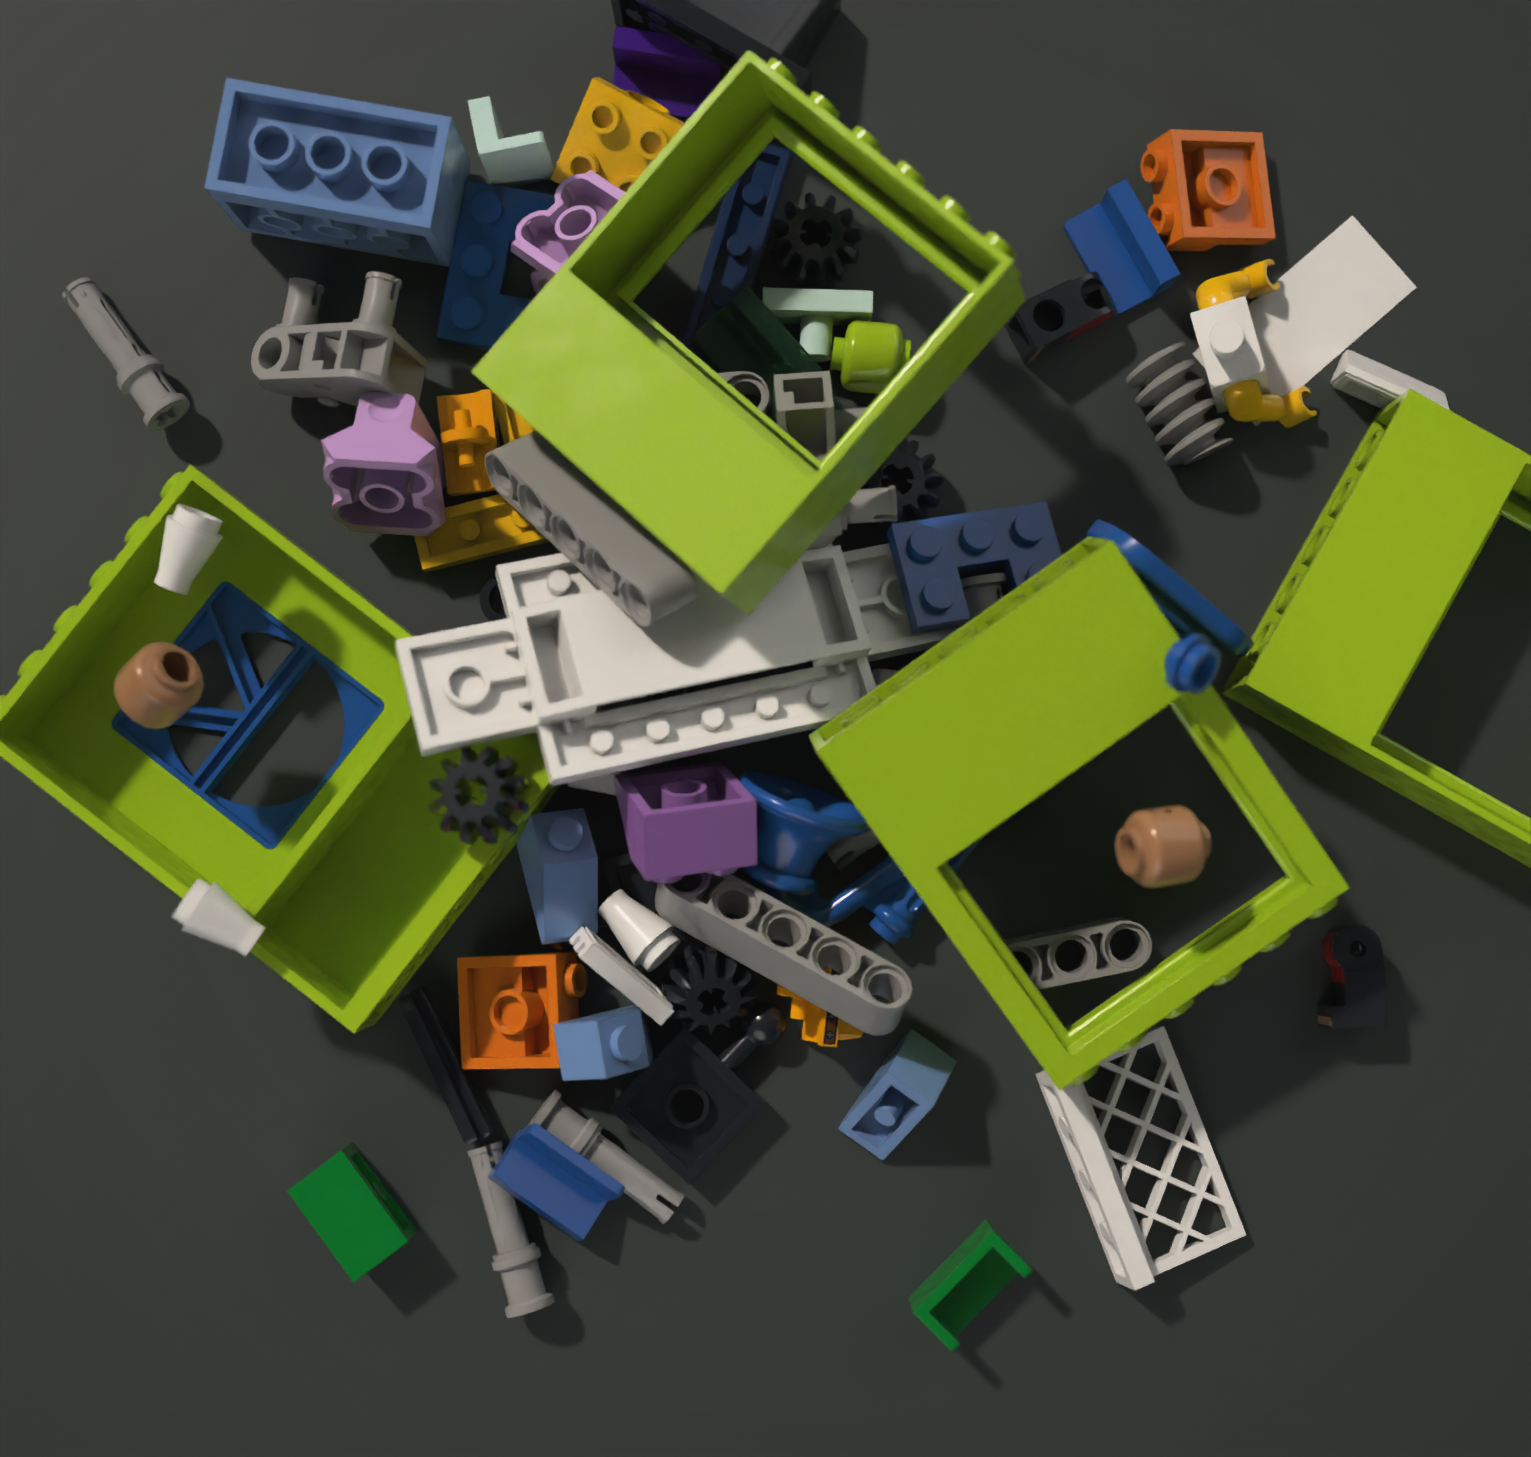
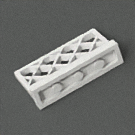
[1035,1026,1246,1290]

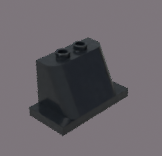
[611,0,842,97]

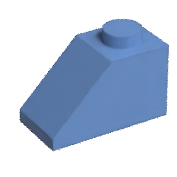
[516,808,598,945]
[553,1004,654,1081]
[838,1029,957,1161]

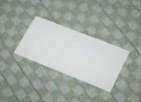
[1192,215,1417,426]

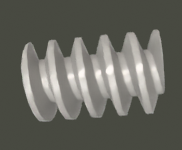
[1125,342,1234,465]

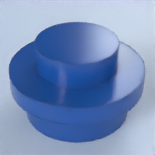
[1164,634,1220,694]

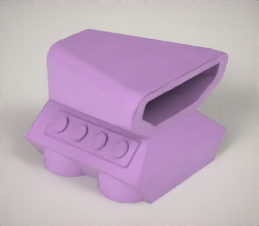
[510,170,625,294]
[321,392,447,537]

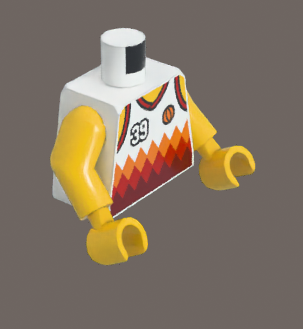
[1190,259,1317,428]

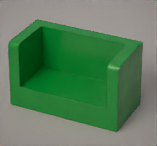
[287,1142,418,1283]
[908,1219,1033,1352]

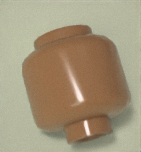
[114,642,204,729]
[1116,805,1211,887]

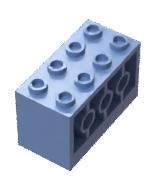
[204,78,471,267]

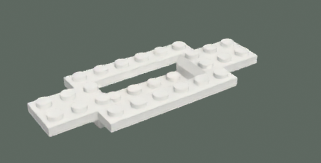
[395,543,960,787]

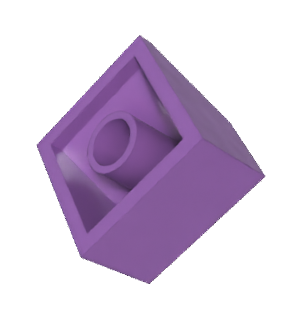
[614,761,757,883]

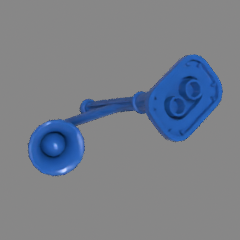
[738,519,1254,945]

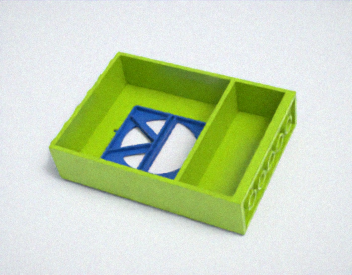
[0,464,562,1033]

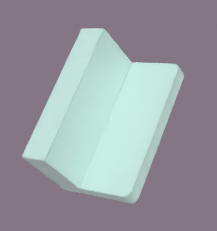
[467,96,554,187]

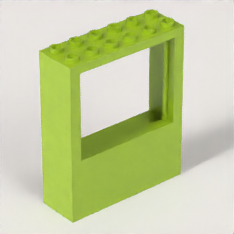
[471,50,1025,616]
[1220,388,1531,868]
[808,536,1350,1091]

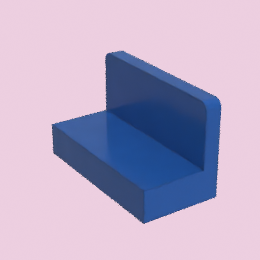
[1063,179,1180,317]
[487,1123,625,1241]

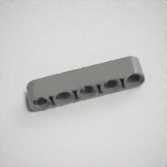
[484,431,698,626]
[655,872,912,1035]

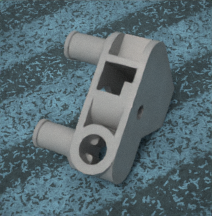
[251,271,427,407]
[774,371,898,549]

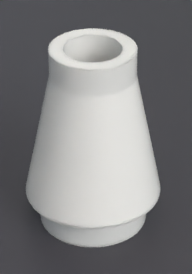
[154,504,223,595]
[172,878,266,957]
[598,889,680,972]

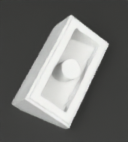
[1330,349,1449,410]

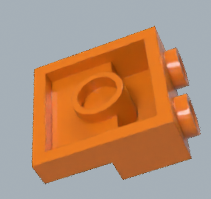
[1140,129,1276,251]
[457,952,587,1069]

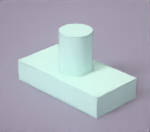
[762,287,873,362]

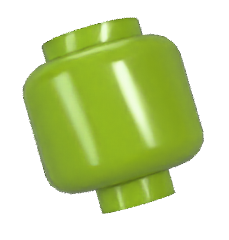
[830,320,911,394]

